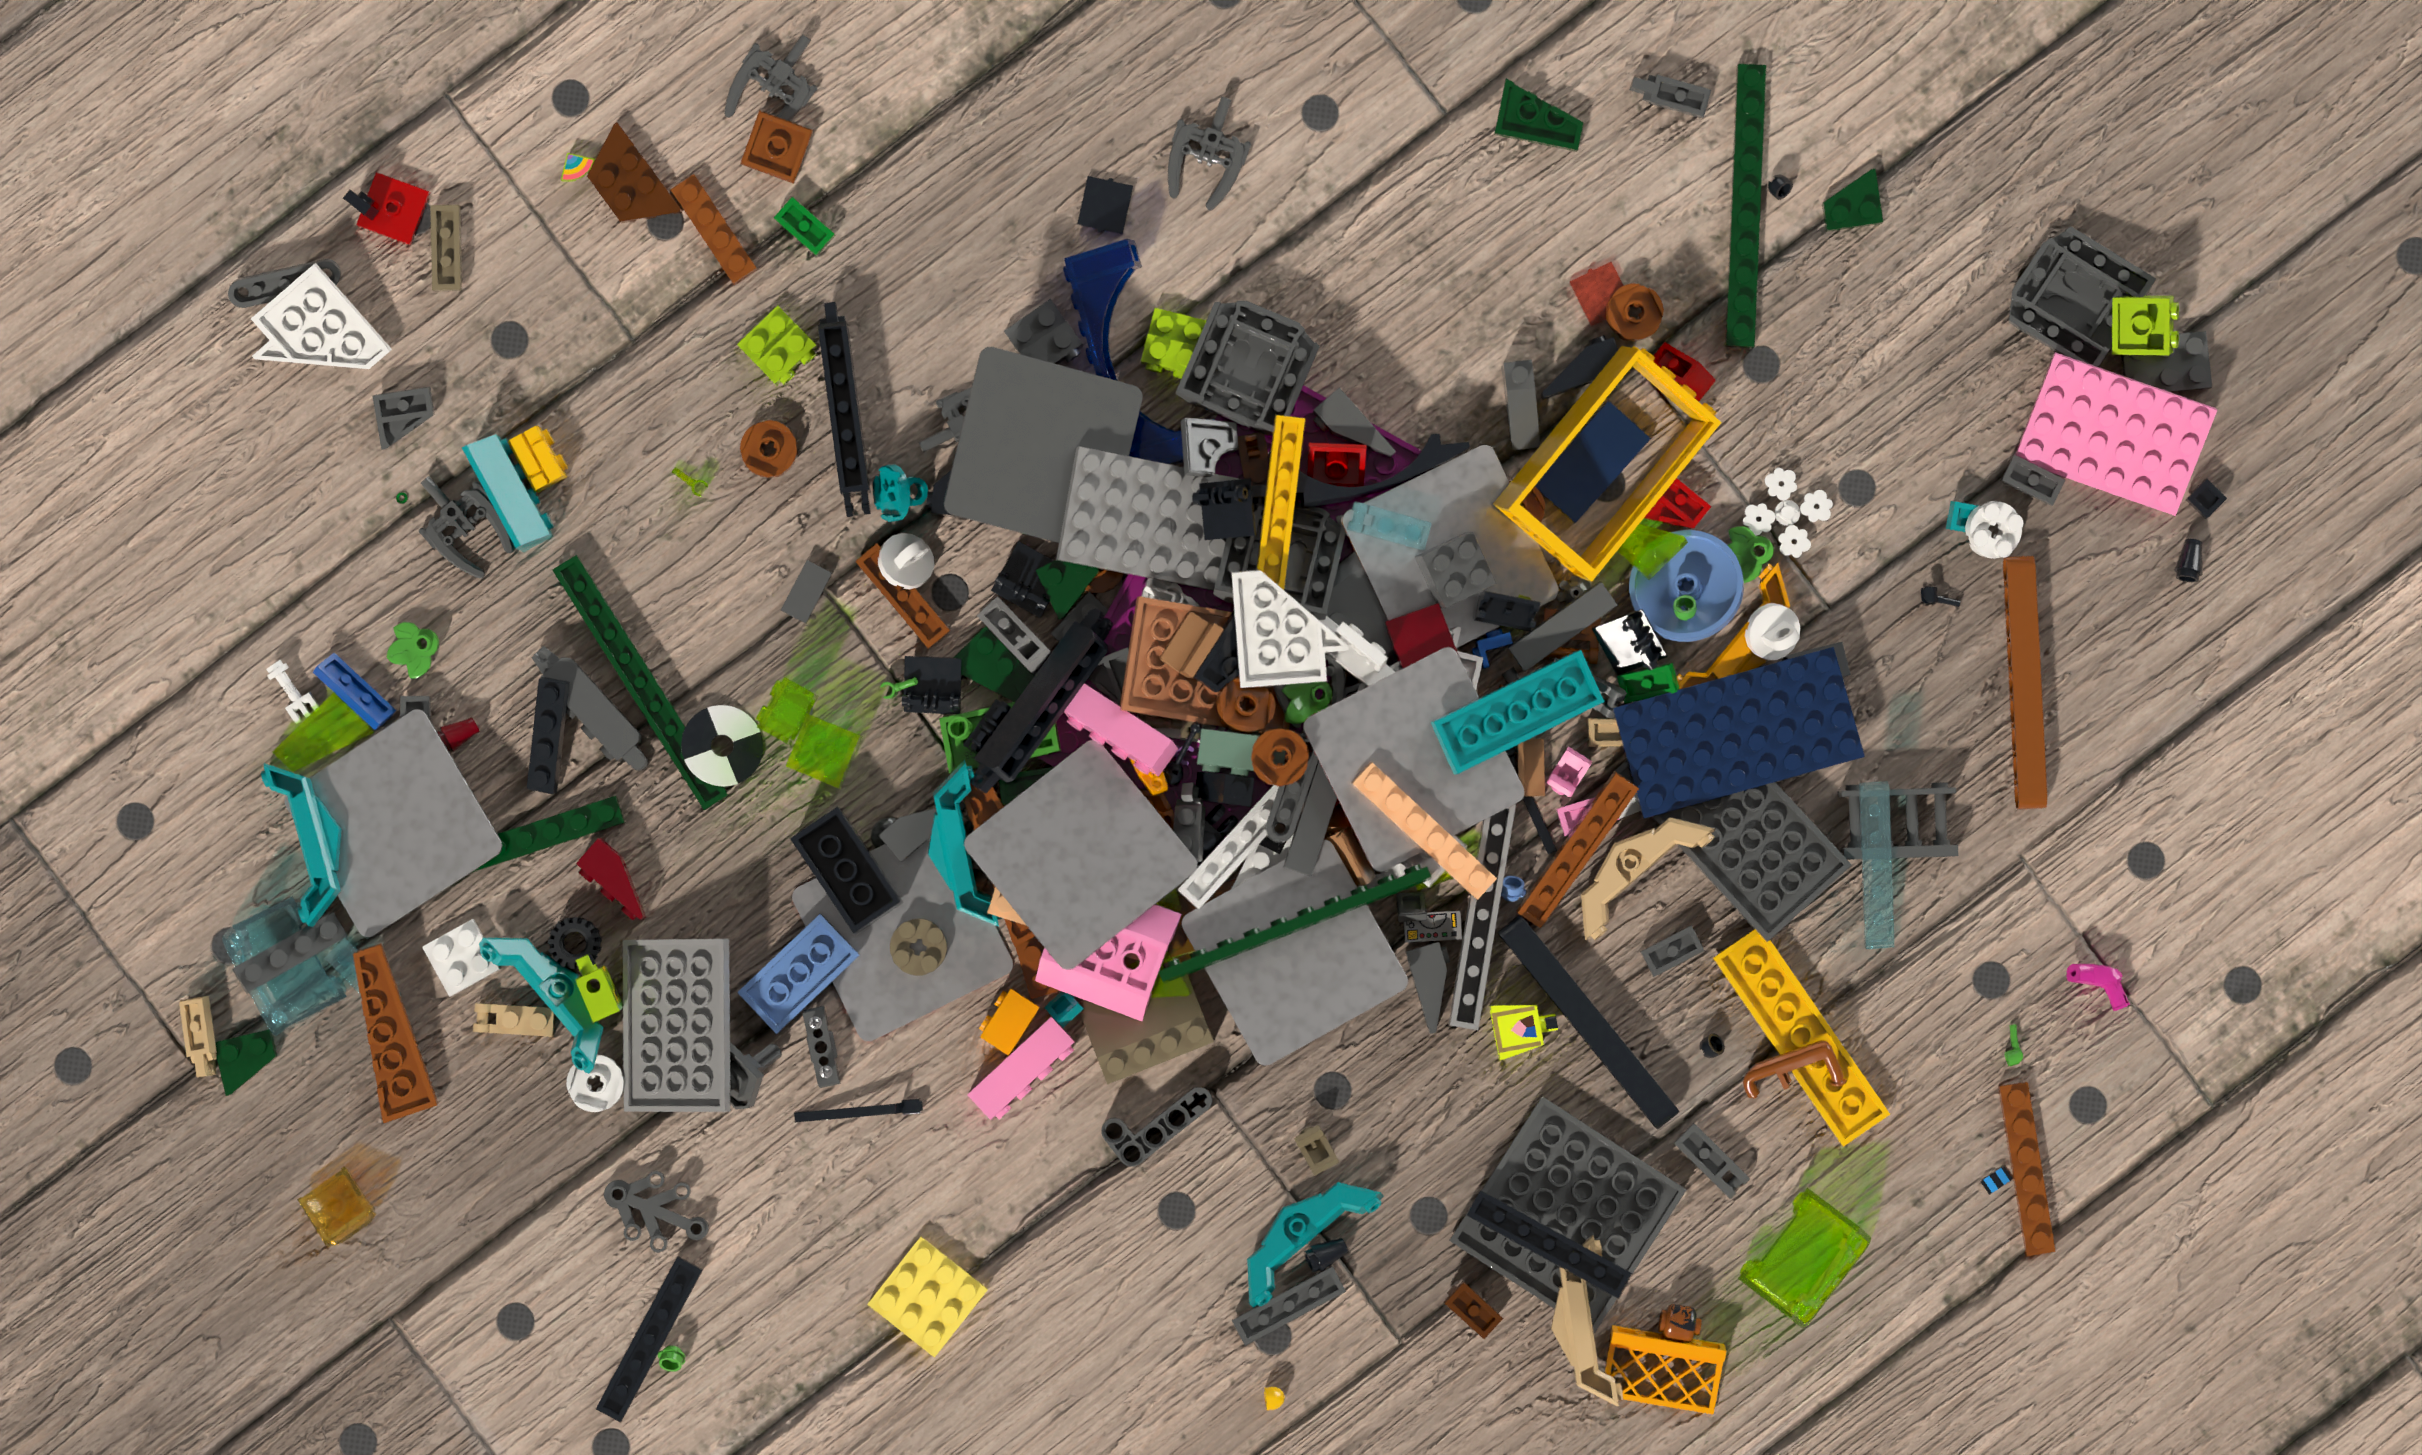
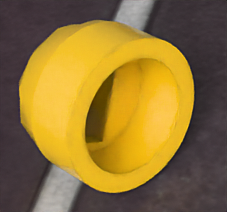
[1264,1387,1285,1410]

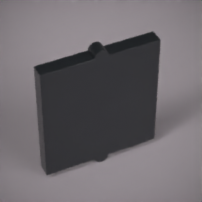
[1077,176,1133,235]

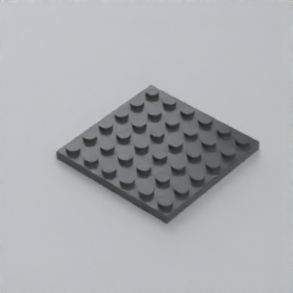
[1449,1096,1686,1334]

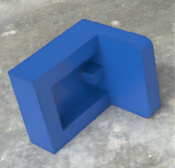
[1472,629,1513,669]

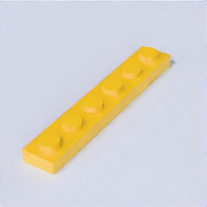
[1256,415,1305,590]

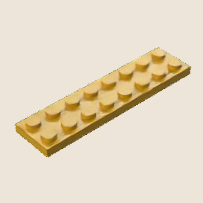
[1713,929,1890,1147]

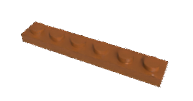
[1516,771,1639,928]
[1998,1082,2056,1256]

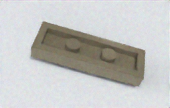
[430,205,462,292]

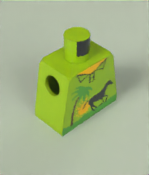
[575,953,623,1022]

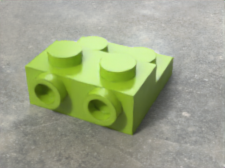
[2112,295,2179,355]
[737,305,818,386]
[1141,308,1207,379]

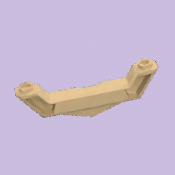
[1581,818,1716,941]
[1551,1235,1623,1407]

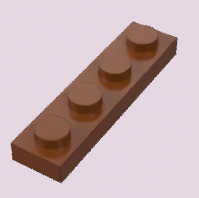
[670,174,757,285]
[855,544,950,649]

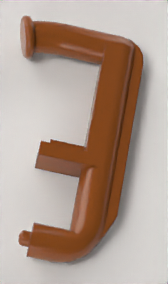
[1743,1041,1846,1099]

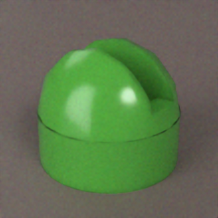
[1673,595,1697,621]
[948,716,973,740]

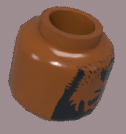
[1658,1304,1702,1343]

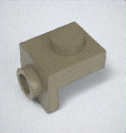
[1294,1125,1339,1176]

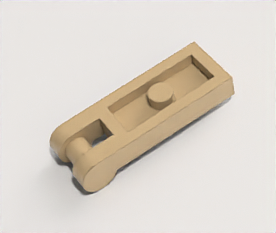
[473,1003,555,1037]

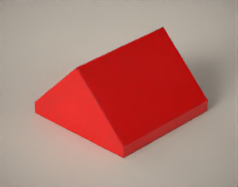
[1307,443,1366,487]

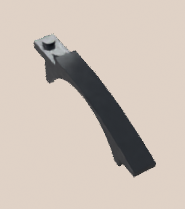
[1251,433,1470,509]

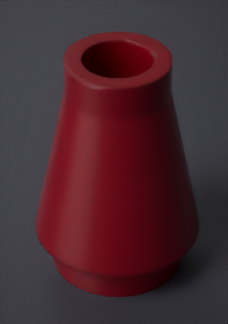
[437,717,480,752]

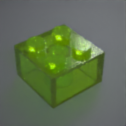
[756,677,819,746]
[786,713,862,789]

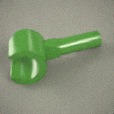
[880,678,918,699]
[2004,1025,2023,1066]

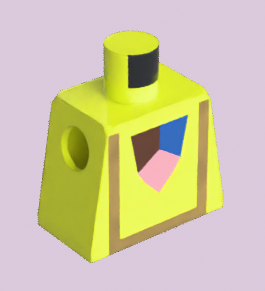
[1489,1005,1558,1060]

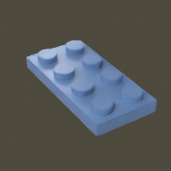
[737,914,860,1034]

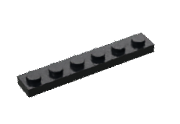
[1467,1190,1633,1299]
[596,1256,703,1423]

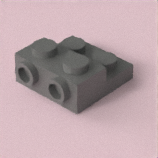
[1004,299,1083,364]

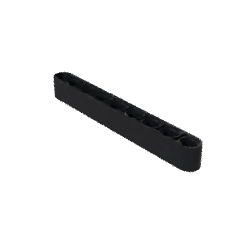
[1497,914,1680,1130]

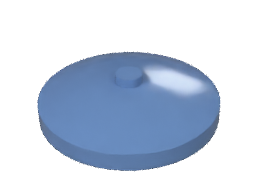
[1629,530,1744,642]

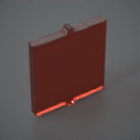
[1569,261,1633,327]

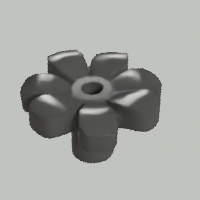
[1556,576,1591,607]

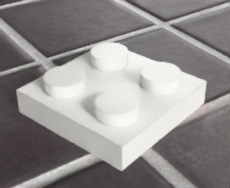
[422,919,501,997]

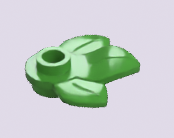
[1728,526,1774,583]
[387,622,439,679]
[1282,681,1332,724]

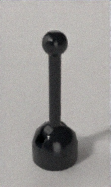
[1163,722,1202,786]

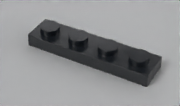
[527,677,570,794]

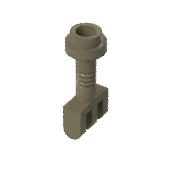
[1138,714,1201,739]

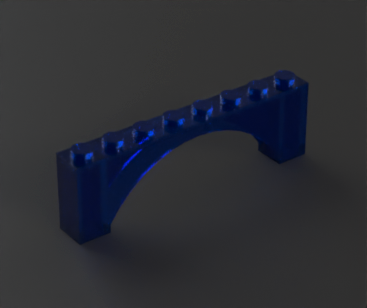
[1063,239,1184,465]

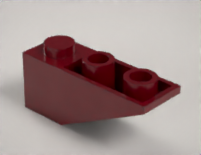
[576,838,646,921]

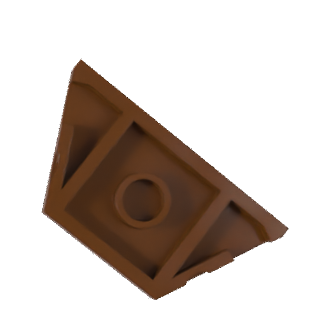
[587,122,682,223]

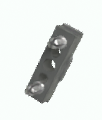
[803,1006,841,1088]

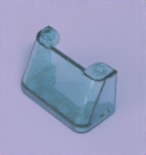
[222,896,347,1036]

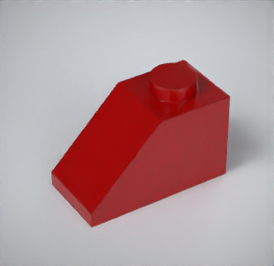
[1653,342,1716,402]

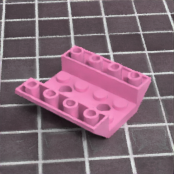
[1035,904,1182,1021]

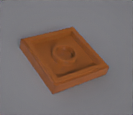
[740,110,813,184]

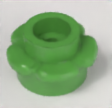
[658,1346,686,1372]

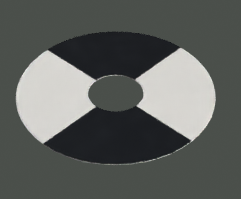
[681,705,763,786]

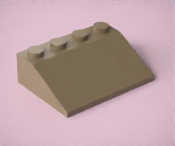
[1079,973,1214,1084]

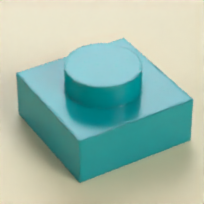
[1946,501,1978,532]
[1044,991,1084,1028]

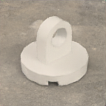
[878,533,934,589]
[1745,603,1800,660]

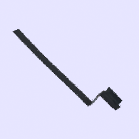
[1506,747,1557,854]
[794,1098,923,1123]

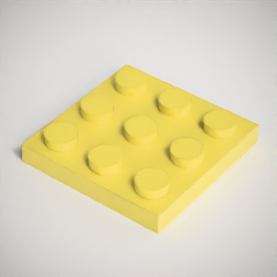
[867,1236,988,1358]

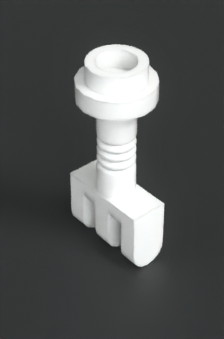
[266,660,321,724]

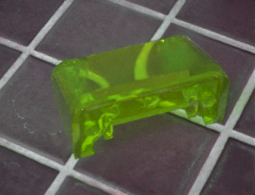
[1738,1188,1871,1328]

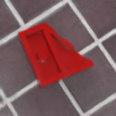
[1644,478,1712,529]

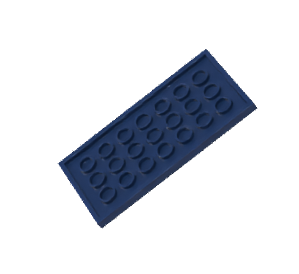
[1613,647,1865,819]

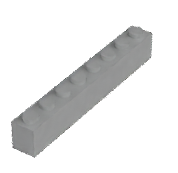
[1448,804,1516,1030]

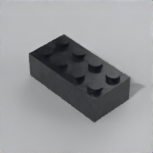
[790,806,904,934]

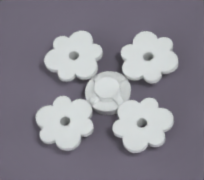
[1743,468,1833,558]

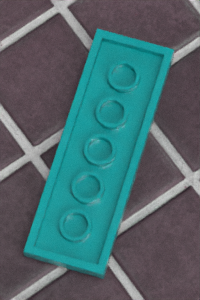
[1430,650,1604,775]

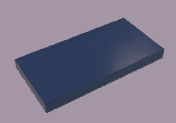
[1535,401,1651,523]

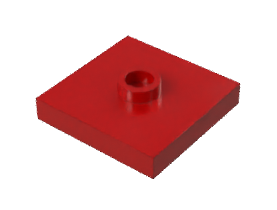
[356,172,430,246]

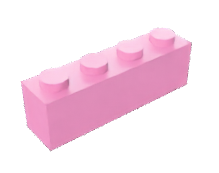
[1064,684,1178,777]
[967,1017,1075,1120]

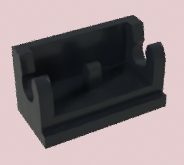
[1474,591,1541,632]

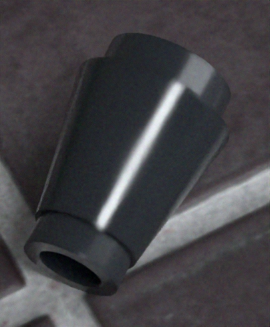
[2174,539,2203,583]
[1304,1237,1348,1272]

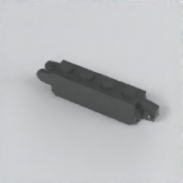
[531,646,648,771]

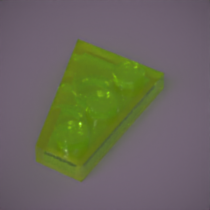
[272,692,375,772]

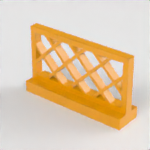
[1604,1325,1726,1415]

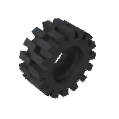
[548,917,602,969]

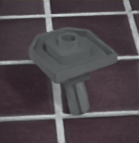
[730,1042,782,1109]

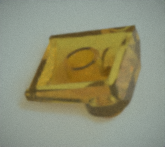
[297,1166,376,1247]

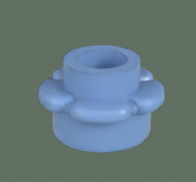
[1501,876,1526,902]

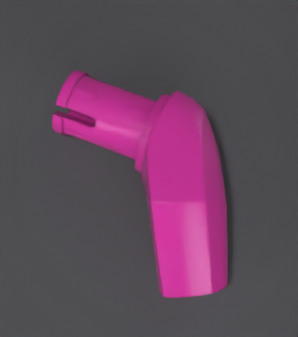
[2066,964,2130,1011]

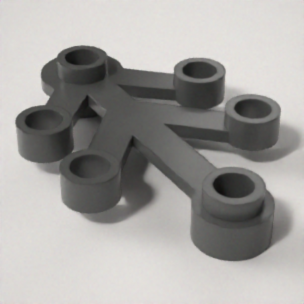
[604,1171,709,1253]

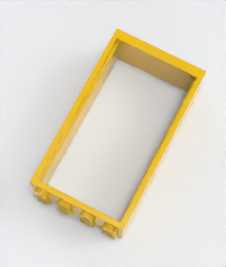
[1493,346,1722,582]

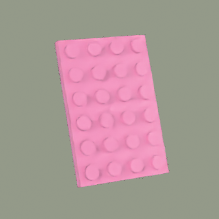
[2015,352,2217,516]

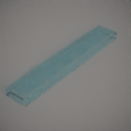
[1859,781,1895,949]

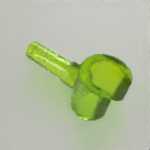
[672,467,708,497]

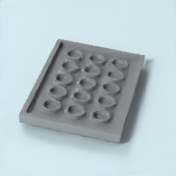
[1056,446,1238,591]
[623,939,730,1112]

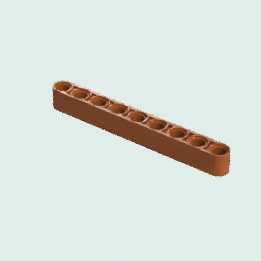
[2003,556,2047,810]

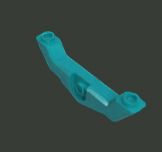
[928,760,1003,927]
[261,763,342,927]
[479,938,603,1074]
[1247,1182,1384,1307]

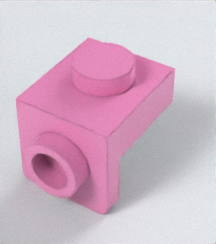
[1547,746,1592,797]

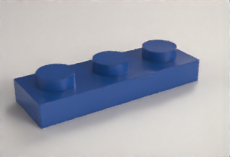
[313,653,396,730]

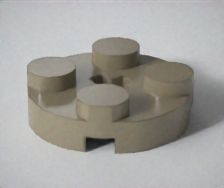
[890,919,947,976]

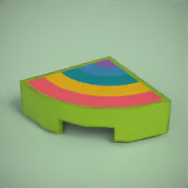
[561,153,595,182]

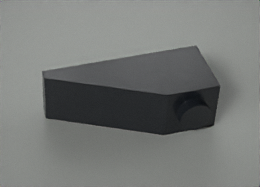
[1541,335,1618,400]

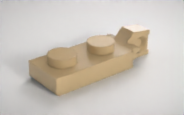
[179,996,217,1077]

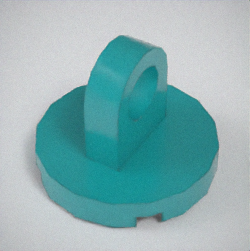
[873,464,928,522]

